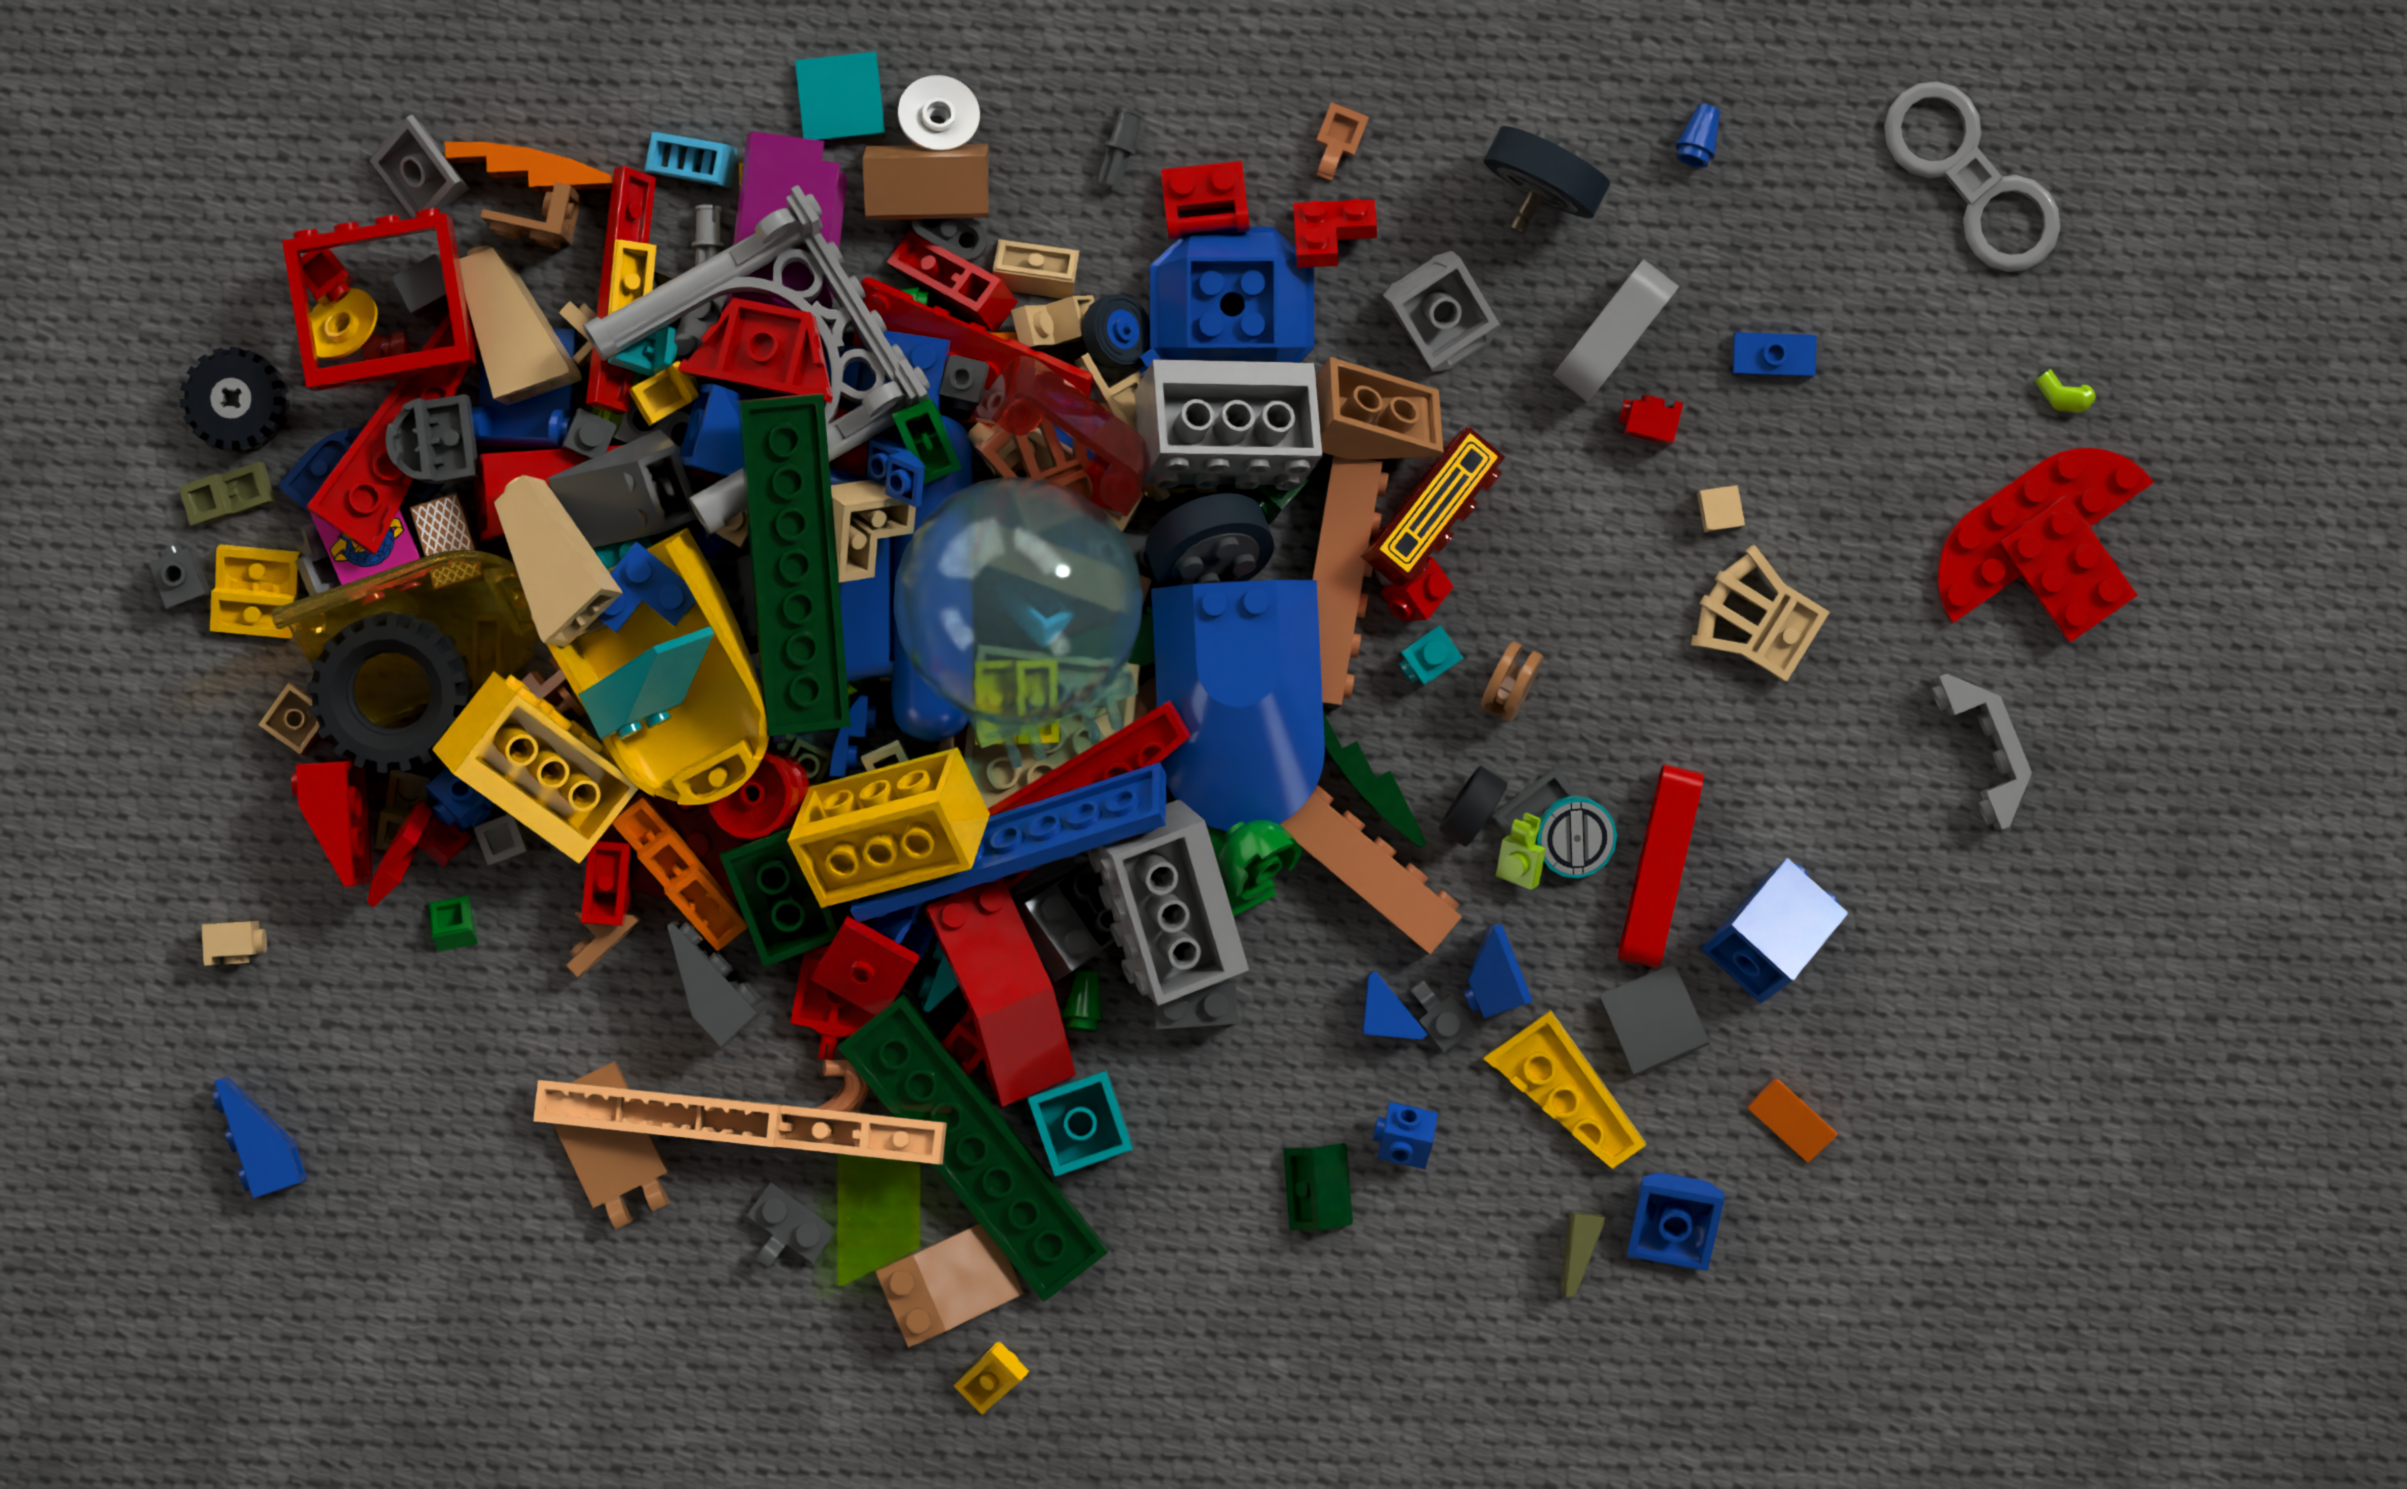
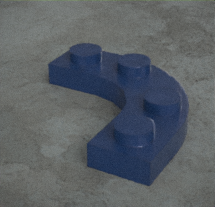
[277,427,445,513]

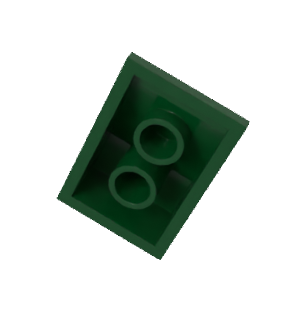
[719,826,839,967]

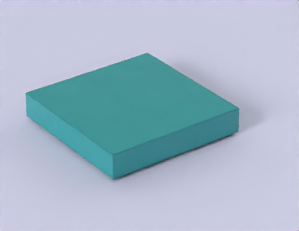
[795,51,886,141]

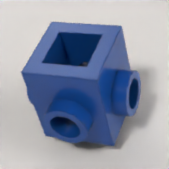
[426,767,492,833]
[1373,1102,1438,1169]

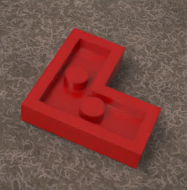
[1293,199,1377,268]

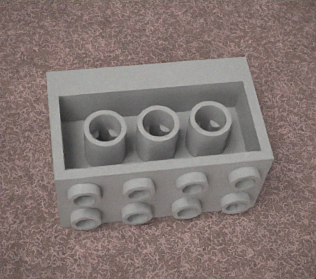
[1135,360,1322,490]
[1087,799,1249,1006]

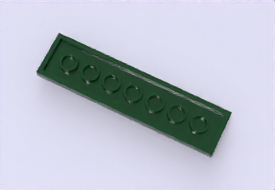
[737,393,851,736]
[837,994,1109,1302]

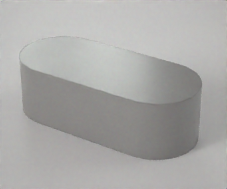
[1552,259,1679,403]

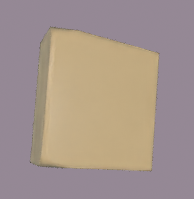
[1697,485,1745,533]

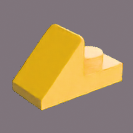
[953,1342,1029,1415]

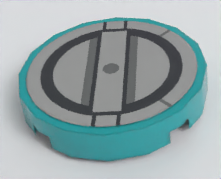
[1535,795,1617,878]

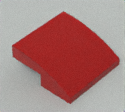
[367,800,433,908]

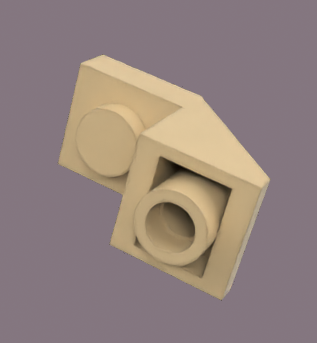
[1011,295,1094,349]

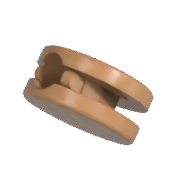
[1480,641,1543,723]

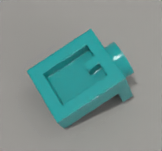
[1398,625,1463,687]

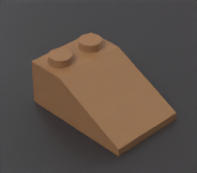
[1315,357,1444,460]
[875,1223,1024,1348]

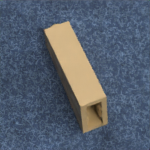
[459,245,583,406]
[494,475,623,647]

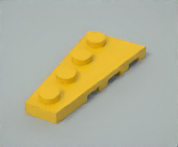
[1483,1010,1646,1169]

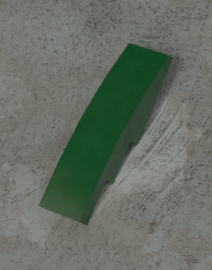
[1323,711,1427,848]

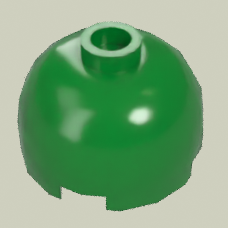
[1218,820,1302,900]

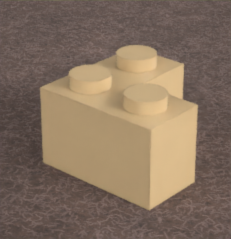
[831,480,916,583]

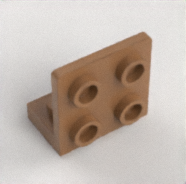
[480,182,582,249]

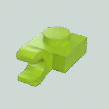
[1496,813,1546,890]

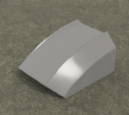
[1383,251,1501,372]

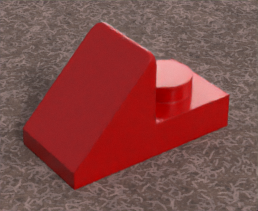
[581,841,632,926]

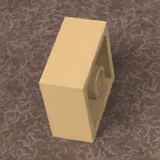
[259,683,321,755]

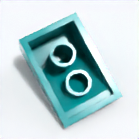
[578,626,714,740]

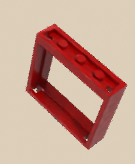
[282,208,477,392]

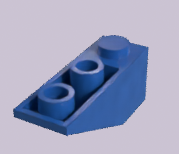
[213,1077,308,1198]

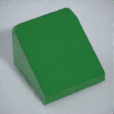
[428,895,478,952]

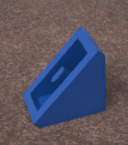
[1362,970,1428,1040]

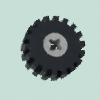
[179,347,290,453]

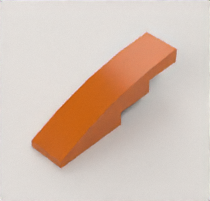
[444,142,613,192]
[611,792,748,951]

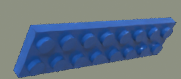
[850,762,1166,922]

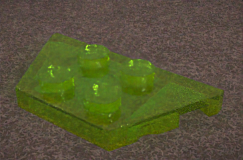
[837,1153,921,1286]

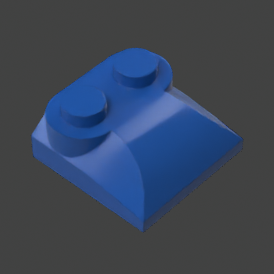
[1627,1173,1724,1271]

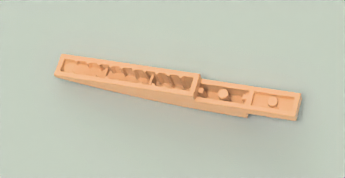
[533,1080,947,1164]

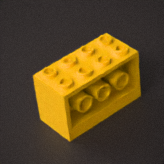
[432,671,639,864]
[787,747,990,908]

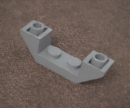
[1931,674,2032,830]

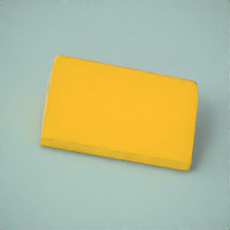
[608,239,657,315]

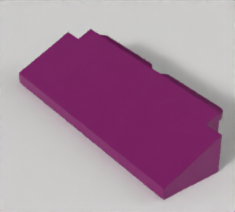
[725,131,847,353]

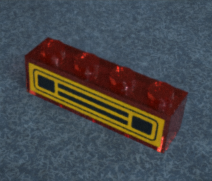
[1360,426,1505,588]

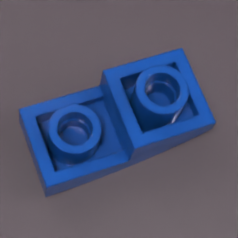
[866,435,925,507]
[829,695,877,777]

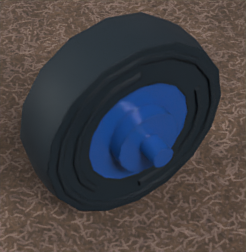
[1082,294,1150,368]

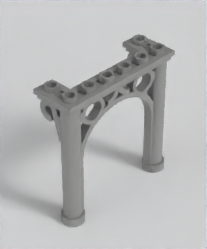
[583,185,930,535]

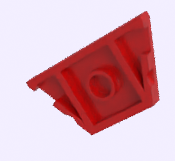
[678,298,833,404]

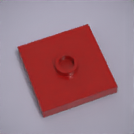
[810,915,920,1015]

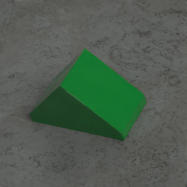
[892,398,962,484]

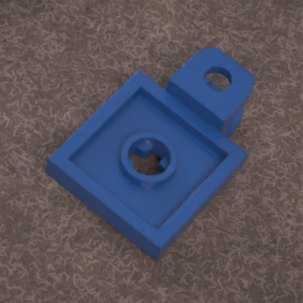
[824,331,951,412]

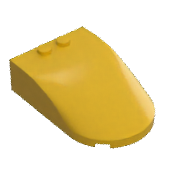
[531,527,770,805]

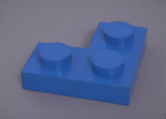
[597,542,697,633]

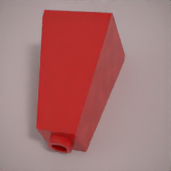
[473,445,622,544]

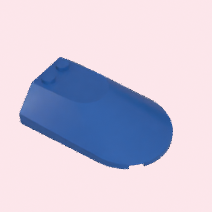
[1151,580,1325,831]

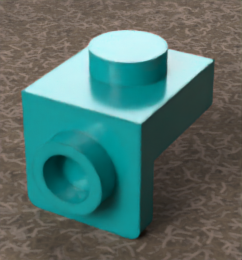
[608,326,677,377]

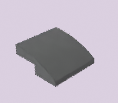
[1599,963,1709,1076]

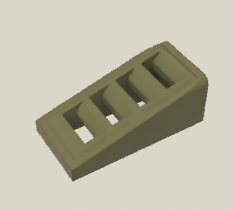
[1560,1211,1605,1297]

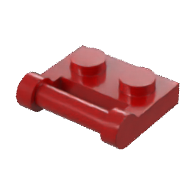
[1161,161,1250,240]

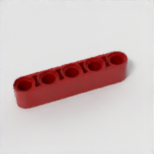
[1618,764,1704,969]

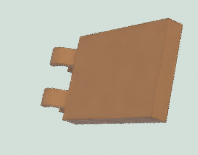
[553,1061,670,1230]

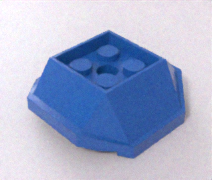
[1150,227,1314,363]

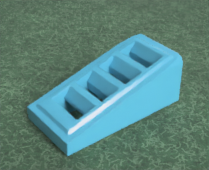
[644,132,737,188]

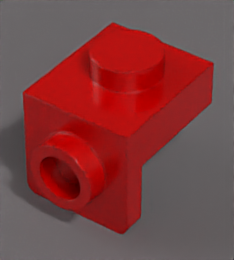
[301,248,356,306]
[1380,557,1454,621]

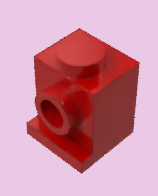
[1618,395,1683,446]

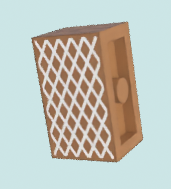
[410,493,488,588]

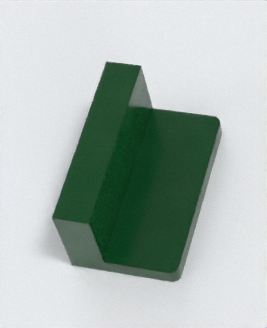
[1283,1143,1353,1230]

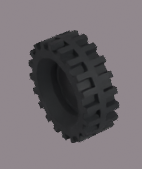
[307,611,473,773]

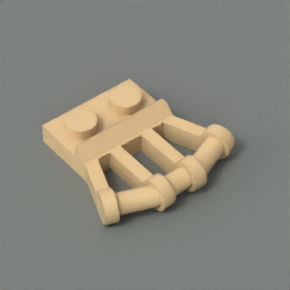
[1691,545,1830,682]

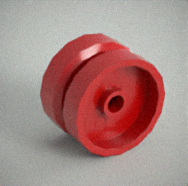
[708,747,810,839]

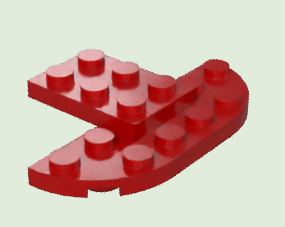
[1937,448,2154,643]

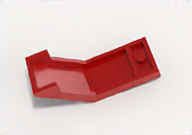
[924,878,1076,1108]

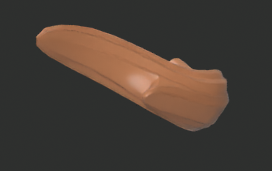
[804,1059,870,1155]

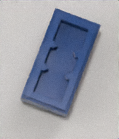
[1732,332,1817,377]

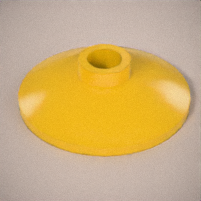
[310,288,378,360]

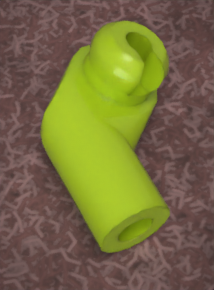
[2034,369,2096,413]

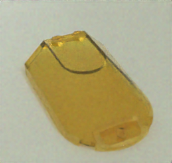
[272,550,539,726]

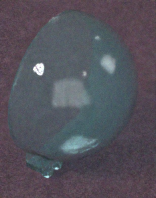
[893,476,1143,770]

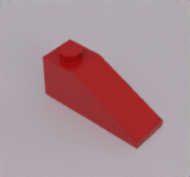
[886,231,1018,333]

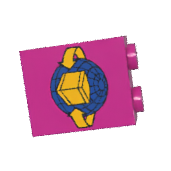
[310,509,429,605]

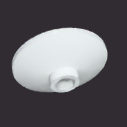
[898,75,980,151]

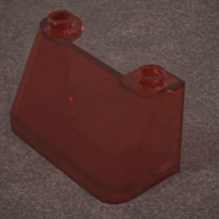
[971,356,1146,517]

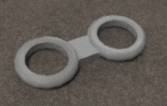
[1884,81,2061,272]

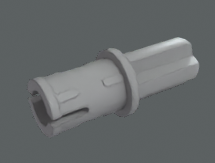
[691,205,724,266]

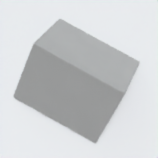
[370,115,470,218]

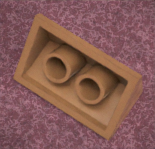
[862,144,989,220]

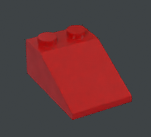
[291,760,373,887]

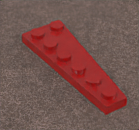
[853,277,1093,411]
[306,312,479,556]
[988,700,1191,891]

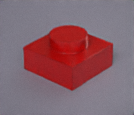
[416,816,472,867]

